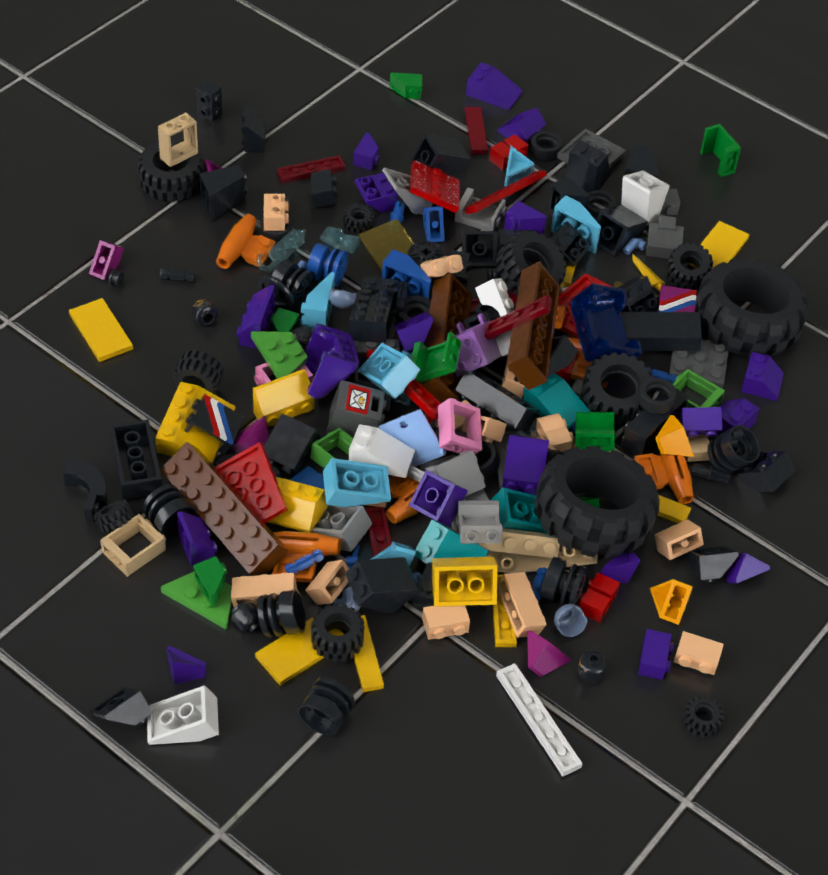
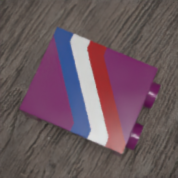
[658,285,697,312]

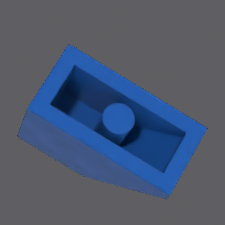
[423,207,445,242]

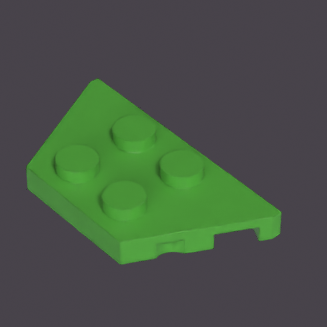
[251,331,308,379]
[161,572,232,629]

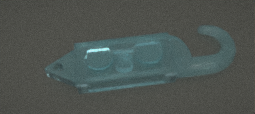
[257,229,306,272]

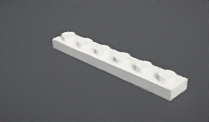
[496,663,582,776]

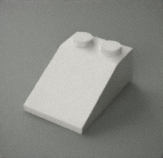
[349,424,415,478]
[147,685,219,745]

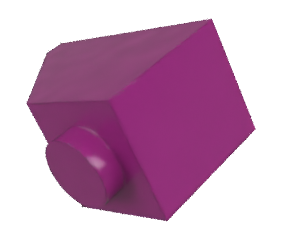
[89,240,124,280]

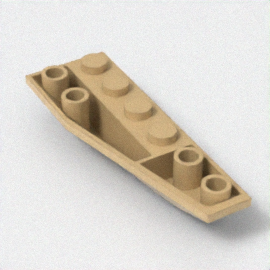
[477,528,598,573]

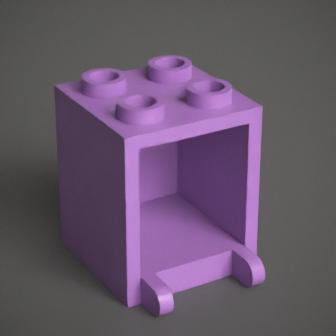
[443,313,502,377]

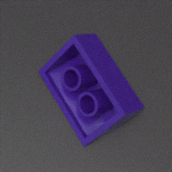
[236,285,275,349]
[393,312,433,353]

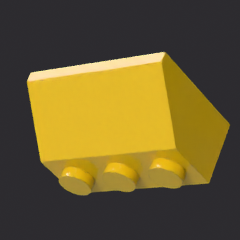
[253,369,315,427]
[268,476,328,533]
[432,557,497,606]

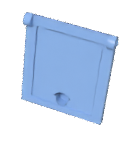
[379,409,446,467]

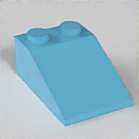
[551,195,601,254]
[301,272,335,330]
[358,343,420,399]
[323,458,391,507]

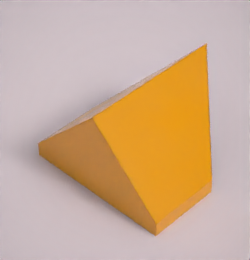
[655,415,694,457]
[650,579,693,625]

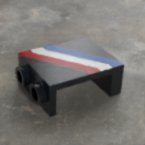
[184,394,244,454]

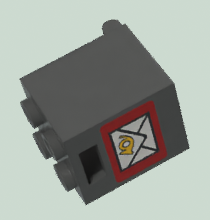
[326,380,387,438]

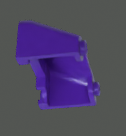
[305,323,359,399]

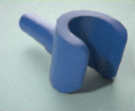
[346,545,360,568]

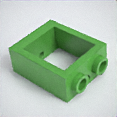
[673,369,725,408]
[310,428,353,469]

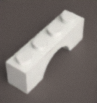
[475,278,514,356]

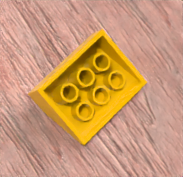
[155,382,236,464]

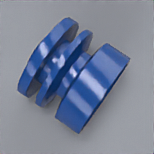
[307,243,348,287]

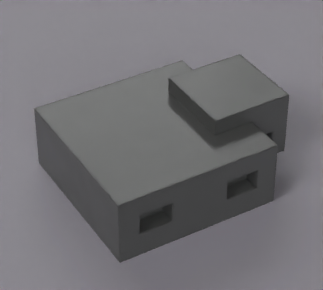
[645,215,684,259]

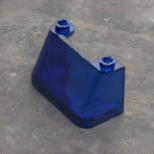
[571,283,643,362]

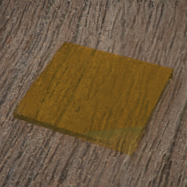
[358,219,414,270]

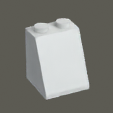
[621,171,670,225]

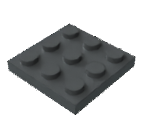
[557,129,626,168]
[669,340,728,389]

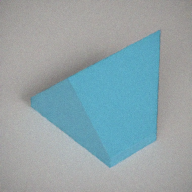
[504,146,534,187]
[370,541,416,566]

